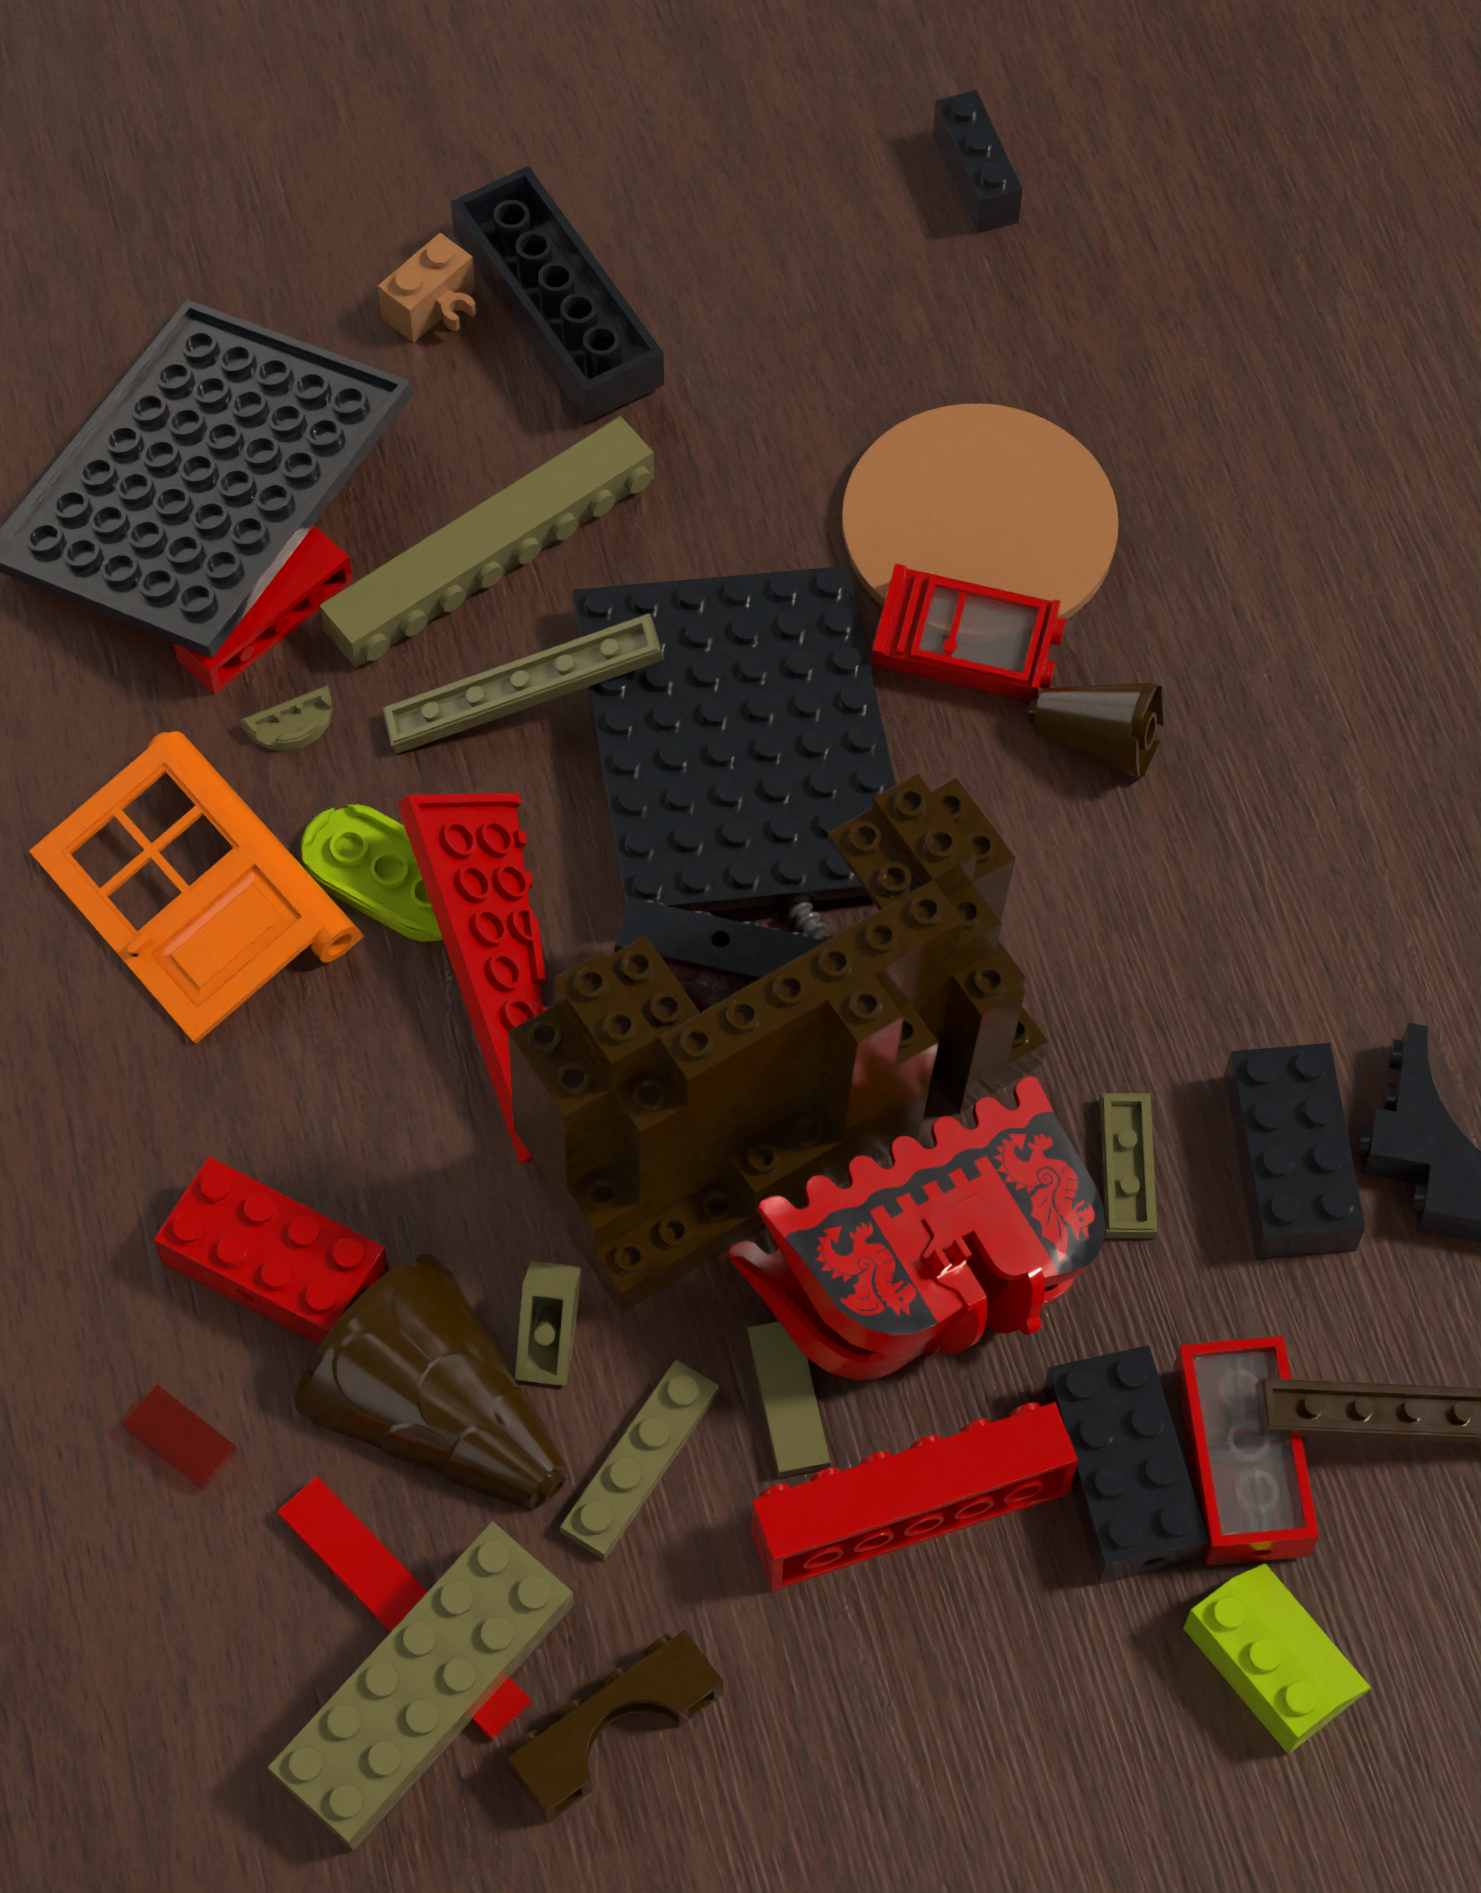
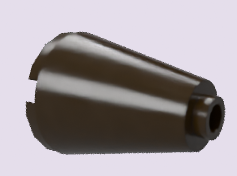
[1028,683,1165,777]

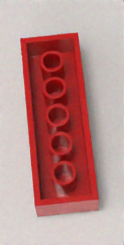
[751,1402,1078,1592]

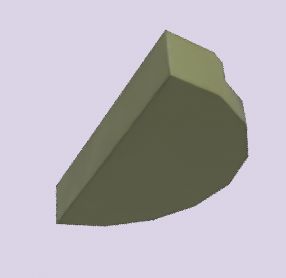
[240,685,333,752]

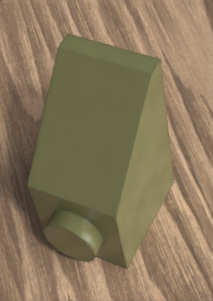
[515,1261,582,1386]

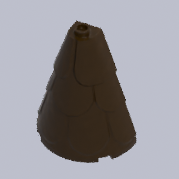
[294,1254,567,1511]

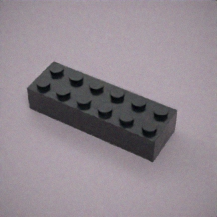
[451,166,664,423]

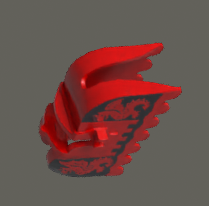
[727,1076,1106,1380]

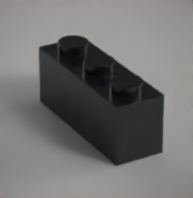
[933,90,1023,234]

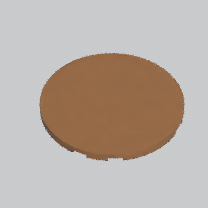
[842,403,1119,644]

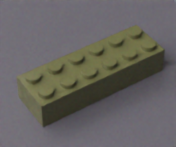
[267,1521,574,1851]

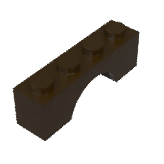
[507,1630,723,1824]

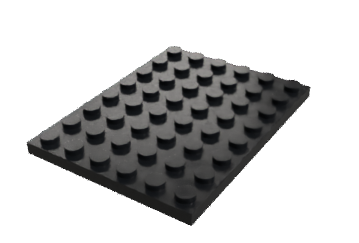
[0,299,414,658]
[572,566,896,912]

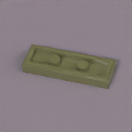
[1099,1093,1157,1239]
[747,1321,830,1478]

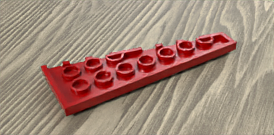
[397,793,548,1164]

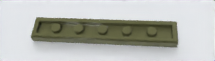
[382,614,664,754]

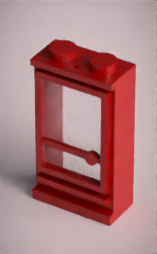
[872,563,1067,702]

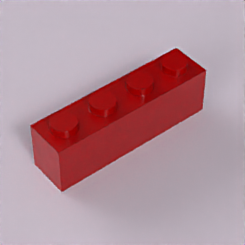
[173,526,353,694]

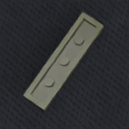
[560,1360,719,1561]

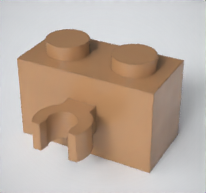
[378,233,476,343]

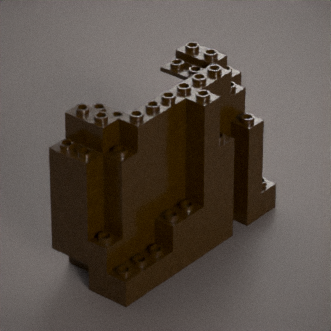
[508,773,1048,1314]

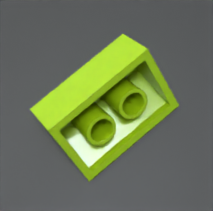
[1183,1563,1371,1755]

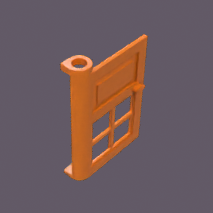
[29,731,364,1044]

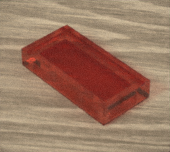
[122,1385,238,1491]

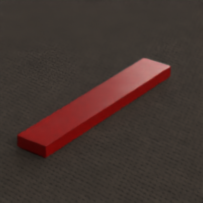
[277,1476,532,1742]

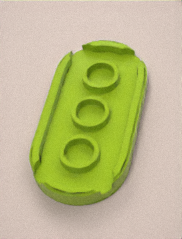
[302,804,443,942]

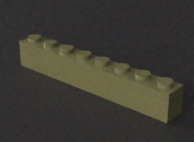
[319,416,654,668]

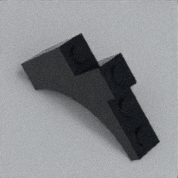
[1356,1023,1481,1243]

